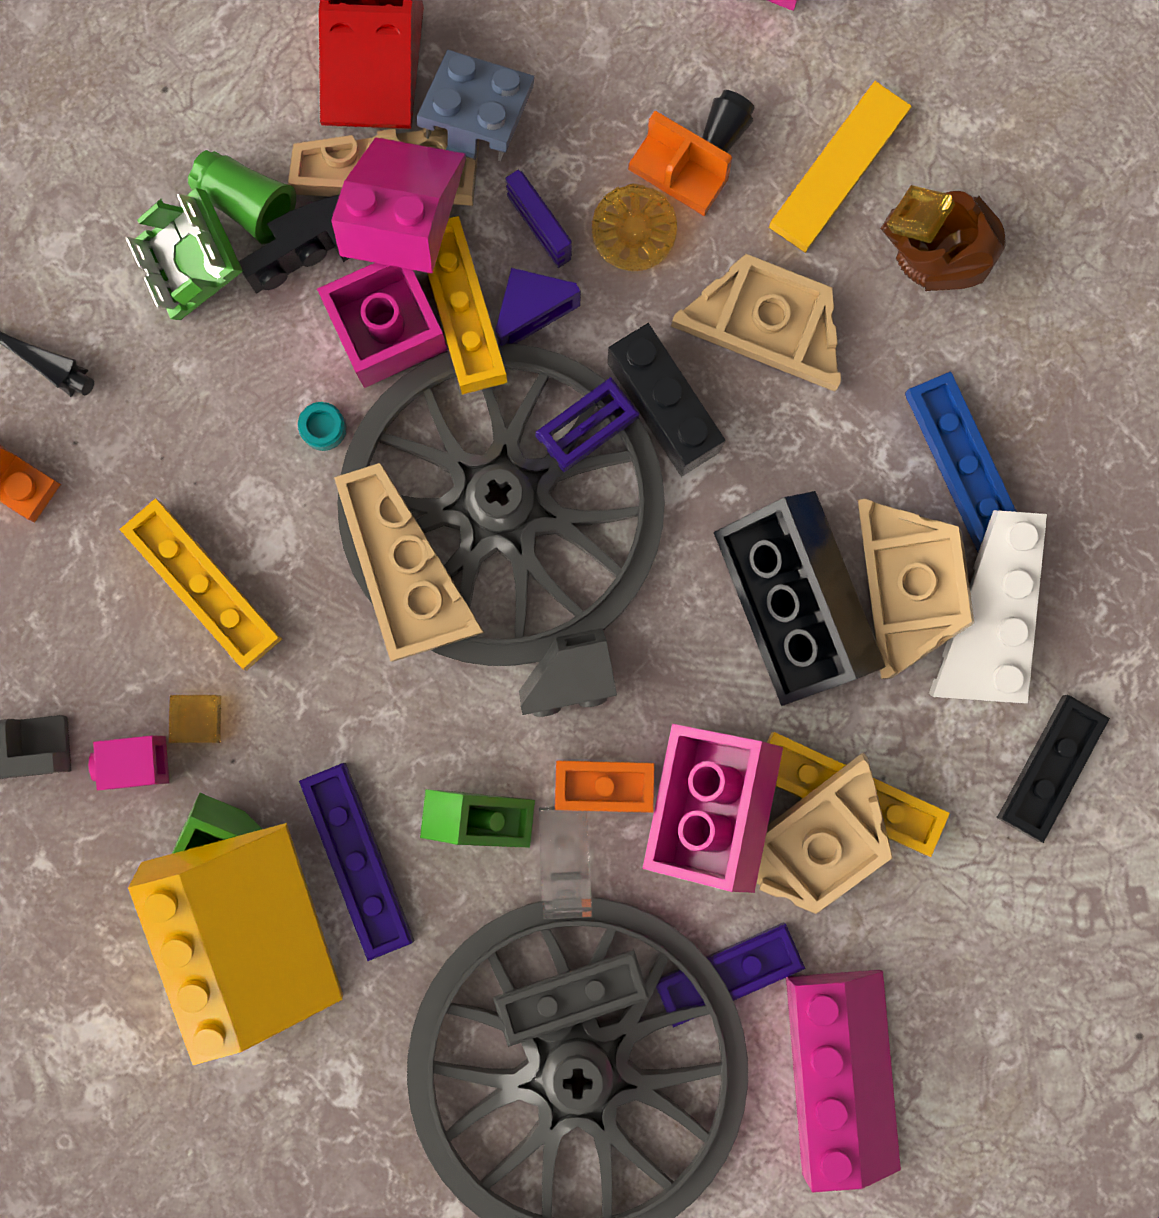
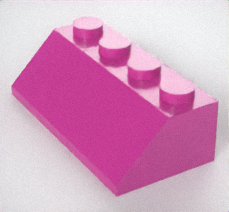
[786,970,901,1193]

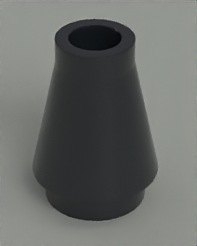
[702,90,755,152]

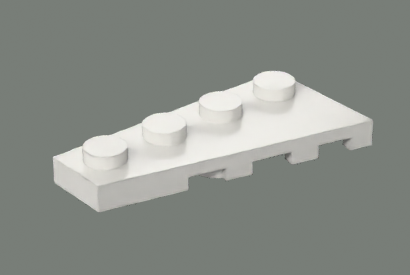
[929,510,1047,704]

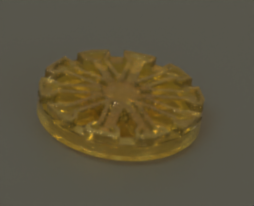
[592,183,677,271]

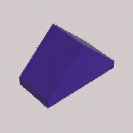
[495,268,581,346]

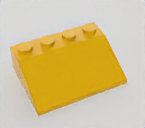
[128,823,343,1065]

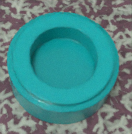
[298,402,347,451]

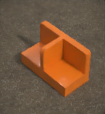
[628,111,732,216]
[555,760,654,813]

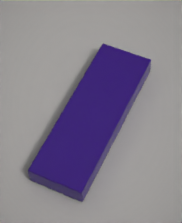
[656,922,806,1028]

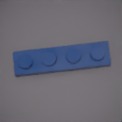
[905,371,1017,553]

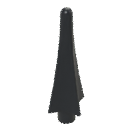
[0,331,94,397]

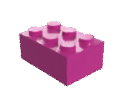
[642,724,783,893]

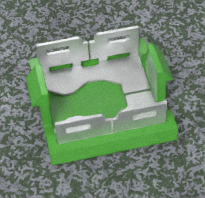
[126,188,243,320]

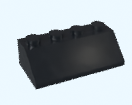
[713,491,886,706]

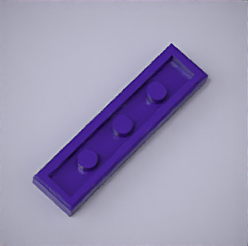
[299,763,415,961]

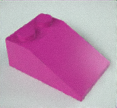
[331,137,466,273]

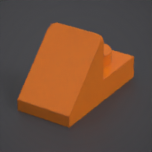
[0,445,61,523]

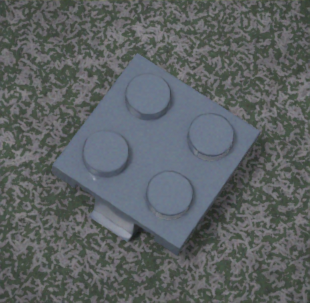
[417,50,534,161]

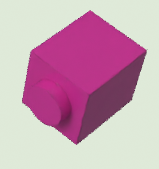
[88,735,169,791]

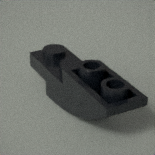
[239,194,350,294]

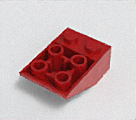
[319,0,424,129]

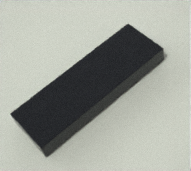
[997,695,1110,843]

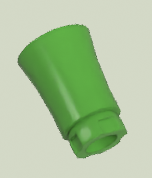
[188,150,296,244]

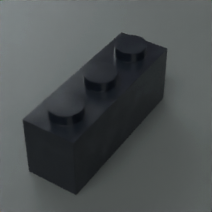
[607,322,726,477]

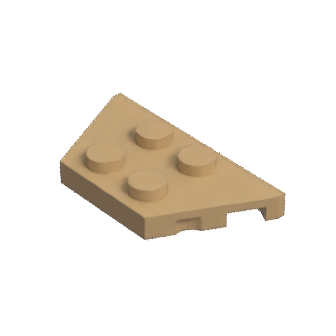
[671,254,841,392]
[858,499,975,679]
[757,753,892,914]

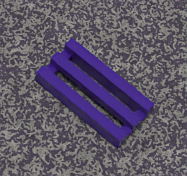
[505,169,572,268]
[535,377,640,472]

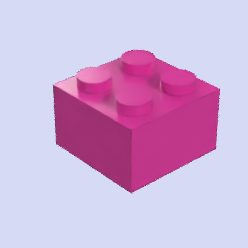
[317,263,448,388]

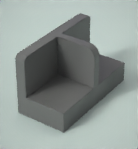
[0,715,71,779]

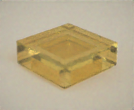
[887,185,955,243]
[169,695,221,743]

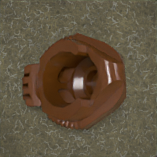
[880,191,1006,291]

